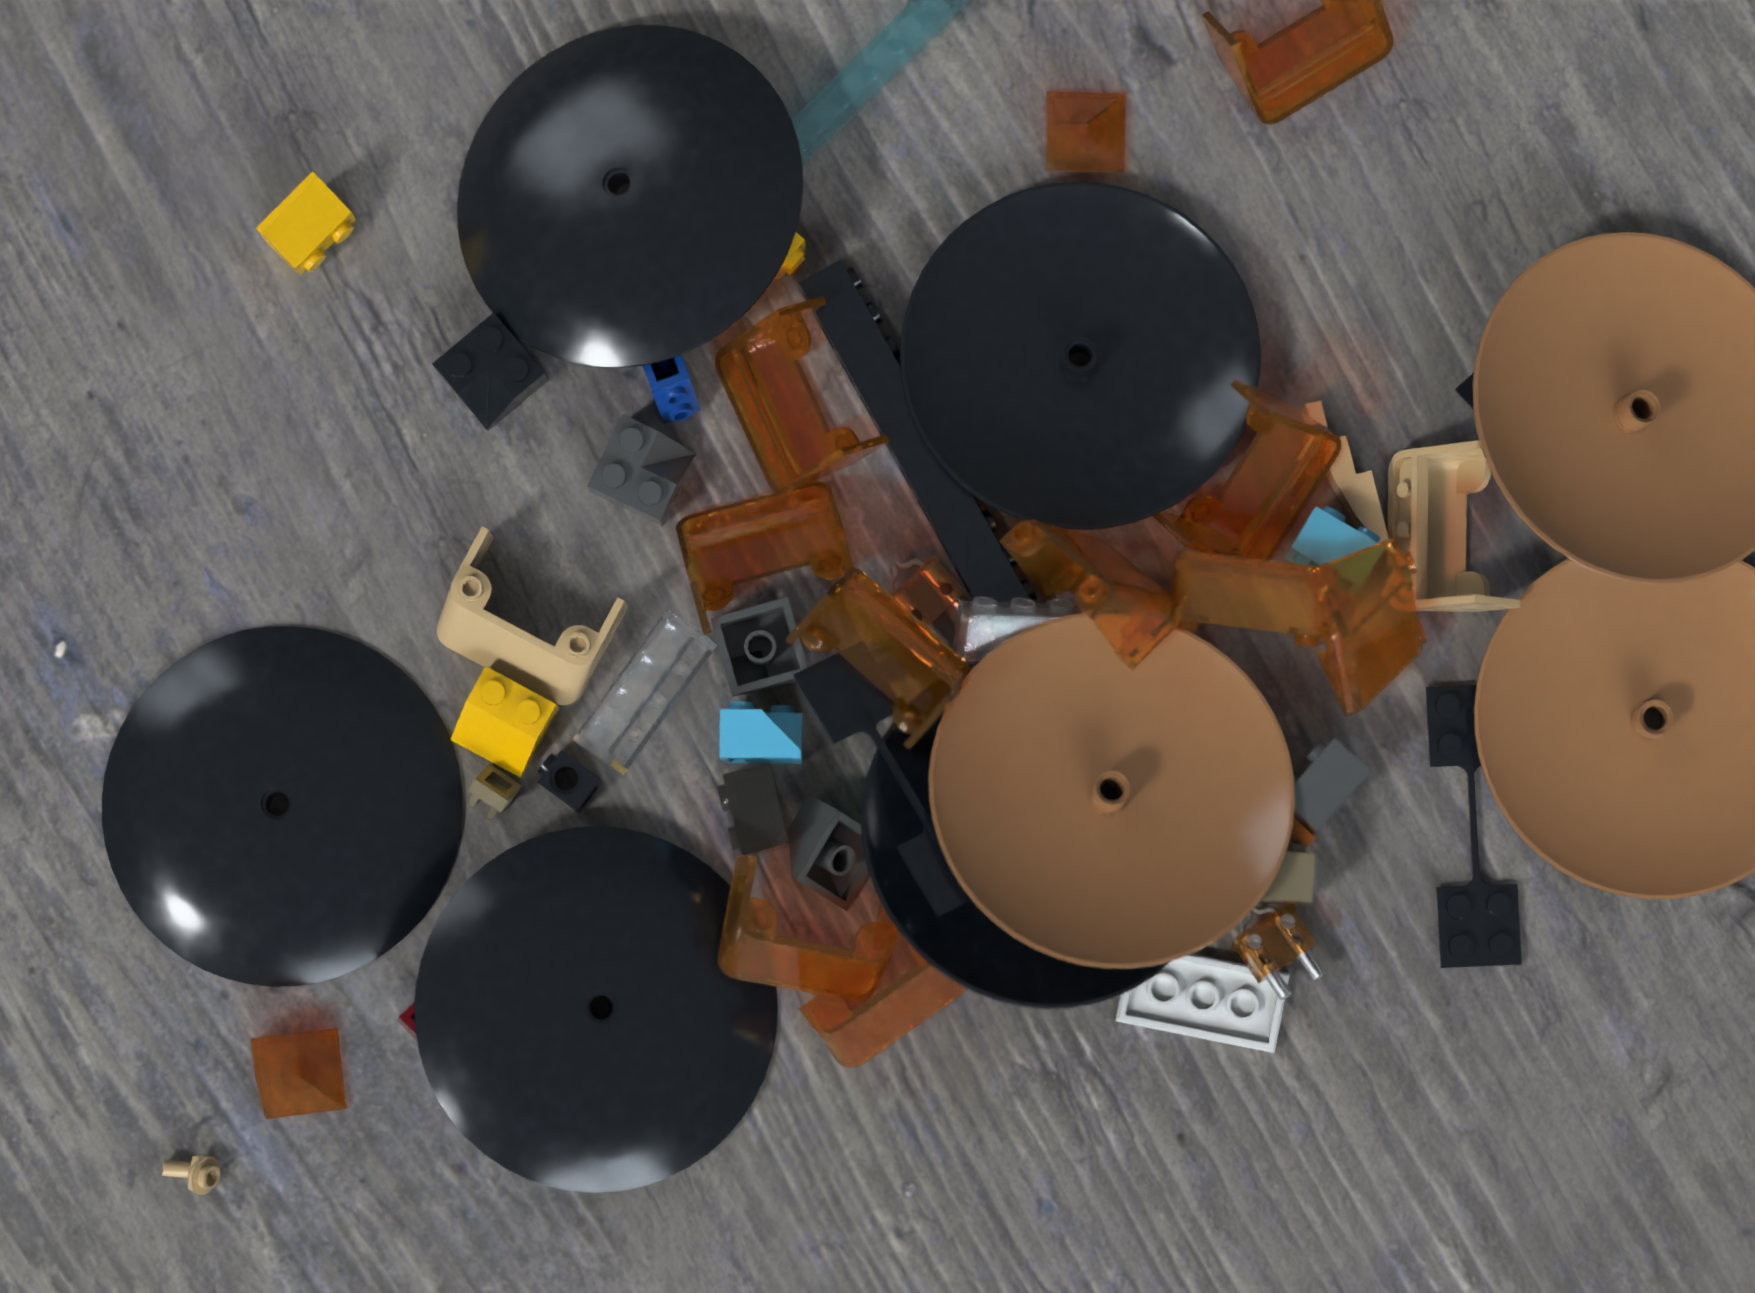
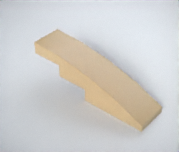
[1302,400,1391,554]

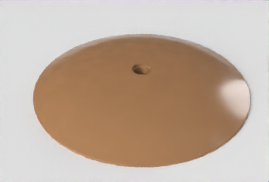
[1473,232,1755,584]
[1474,558,1755,899]
[929,612,1295,969]

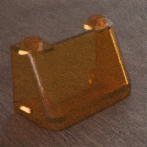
[999,519,1183,670]
[1303,537,1427,717]
[799,943,967,1068]

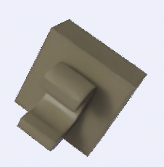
[468,764,522,819]

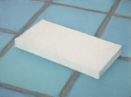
[1115,954,1290,1053]

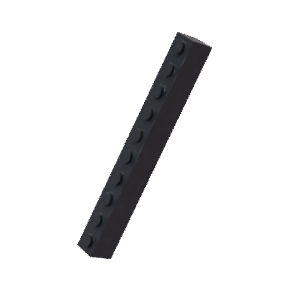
[799,260,1037,635]

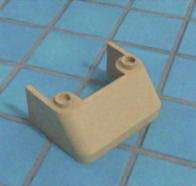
[1387,440,1520,612]
[436,527,628,706]

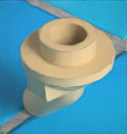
[162,1154,220,1195]

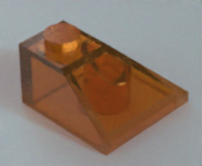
[1045,91,1126,173]
[251,1028,347,1119]

